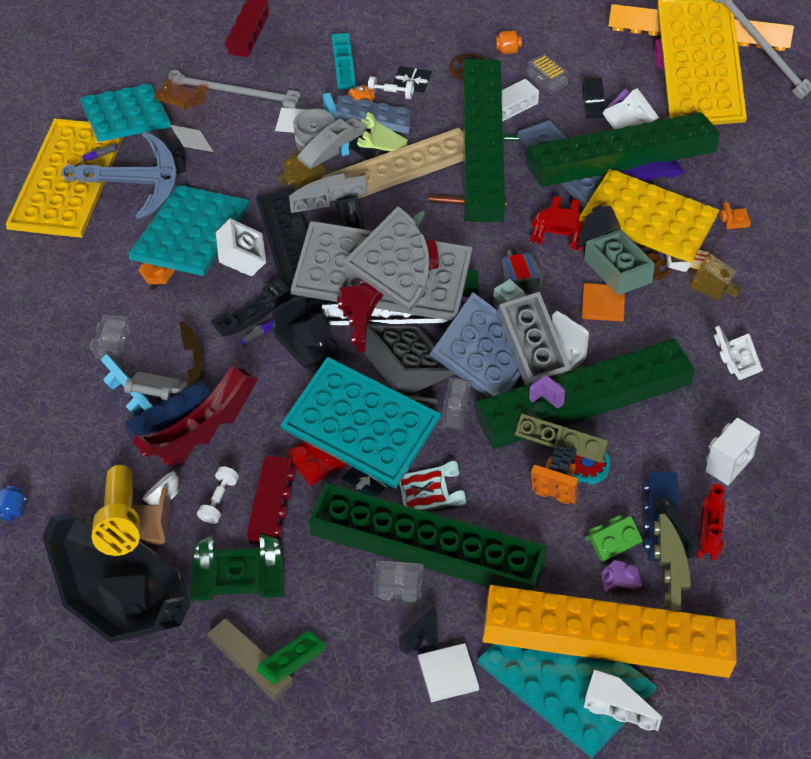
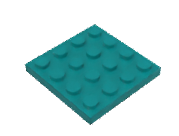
[80,84,171,142]

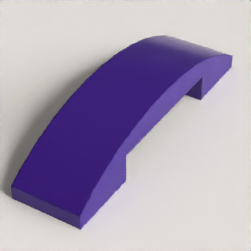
[620,160,685,182]

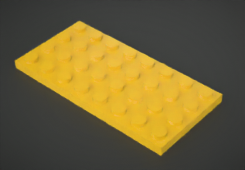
[657,0,747,125]
[6,118,124,238]

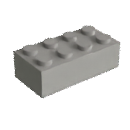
[497,292,571,386]

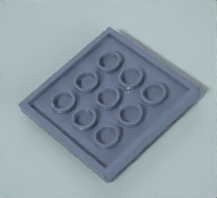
[430,292,520,398]

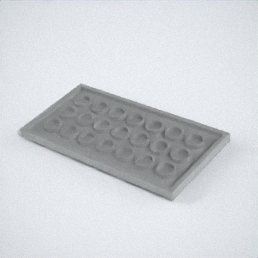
[291,221,472,321]

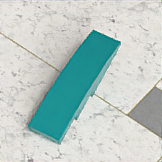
[331,33,356,90]

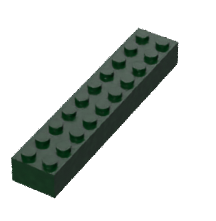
[462,59,505,222]
[526,112,720,187]
[476,338,695,449]
[309,483,548,591]

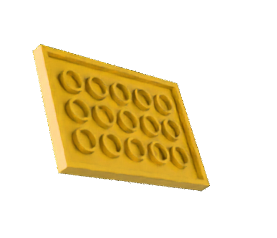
[579,169,719,263]

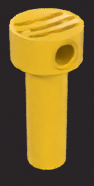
[91,465,141,556]

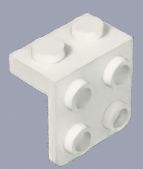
[603,88,659,129]
[552,311,589,371]
[714,326,763,380]

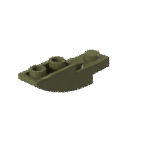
[515,414,610,463]
[654,514,691,612]

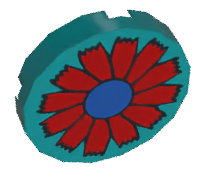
[574,452,611,484]

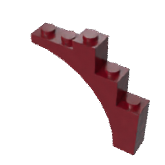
[337,239,439,353]
[132,366,258,467]

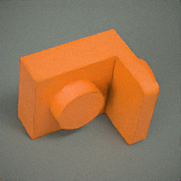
[720,202,751,229]
[139,263,175,284]

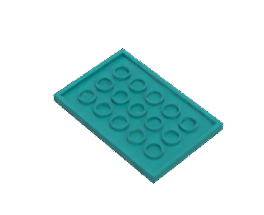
[128,185,250,276]
[280,357,441,489]
[478,644,657,758]

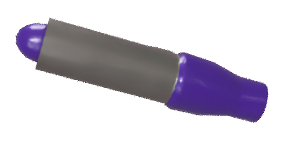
[82,144,118,162]
[240,320,273,345]

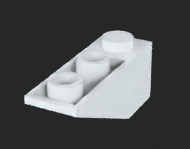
[584,670,662,731]

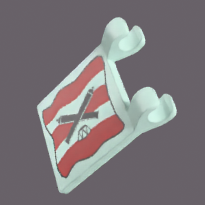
[399,461,466,511]

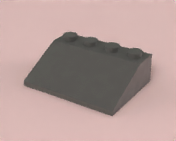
[364,324,456,394]

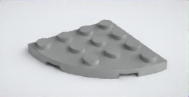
[343,207,429,313]

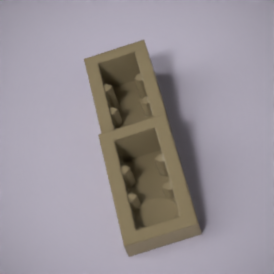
[207,618,293,701]

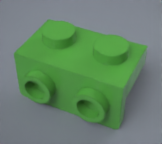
[584,515,643,562]

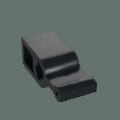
[582,78,605,118]

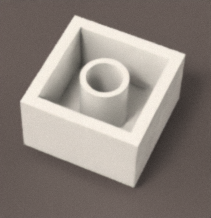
[216,219,266,276]
[706,418,760,486]

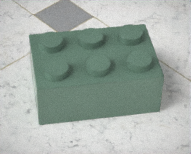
[585,229,655,295]

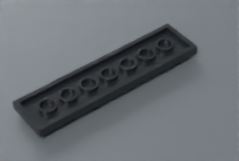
[256,189,329,311]

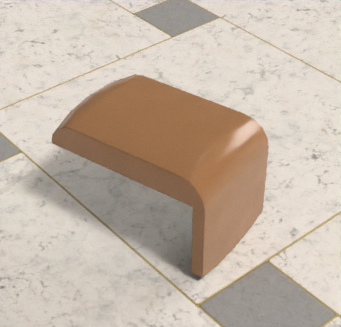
[132,487,171,545]

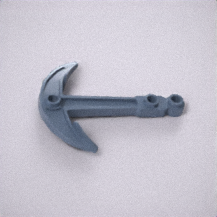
[62,132,177,219]

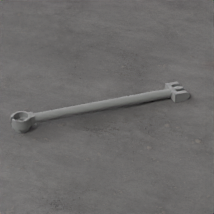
[714,0,811,99]
[168,70,301,108]

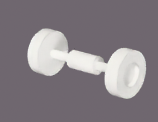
[368,76,414,100]
[197,467,239,524]

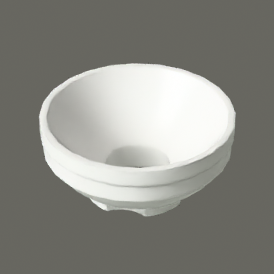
[142,471,179,505]

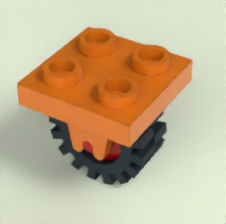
[531,444,578,504]

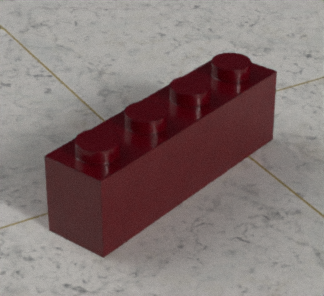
[225,0,269,57]
[247,456,296,545]

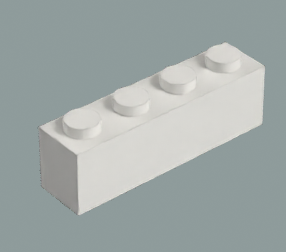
[502,79,539,121]

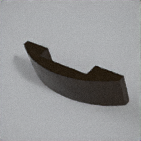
[179,321,205,386]

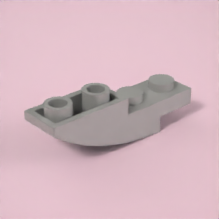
[298,117,367,169]
[289,173,367,213]

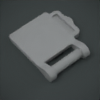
[124,372,188,401]

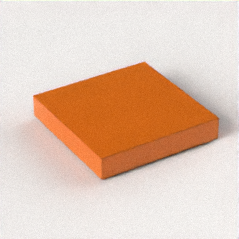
[582,283,625,322]

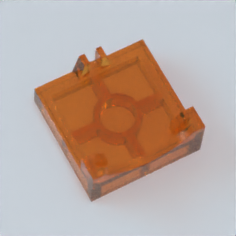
[154,79,207,109]

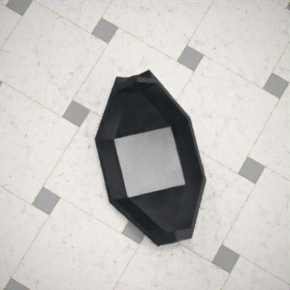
[42,514,190,643]

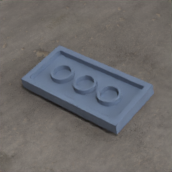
[335,96,411,134]

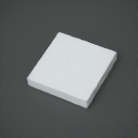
[418,643,479,702]

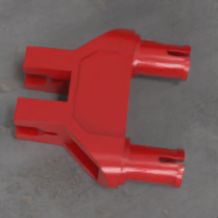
[530,196,584,251]
[697,484,725,560]

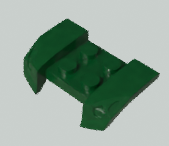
[190,534,285,601]

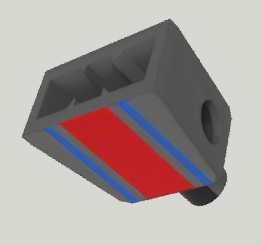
[501,249,543,291]

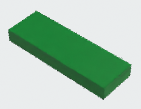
[256,630,326,685]

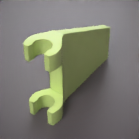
[357,112,408,151]

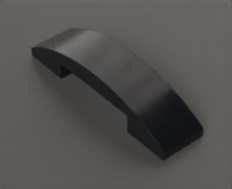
[210,278,290,337]

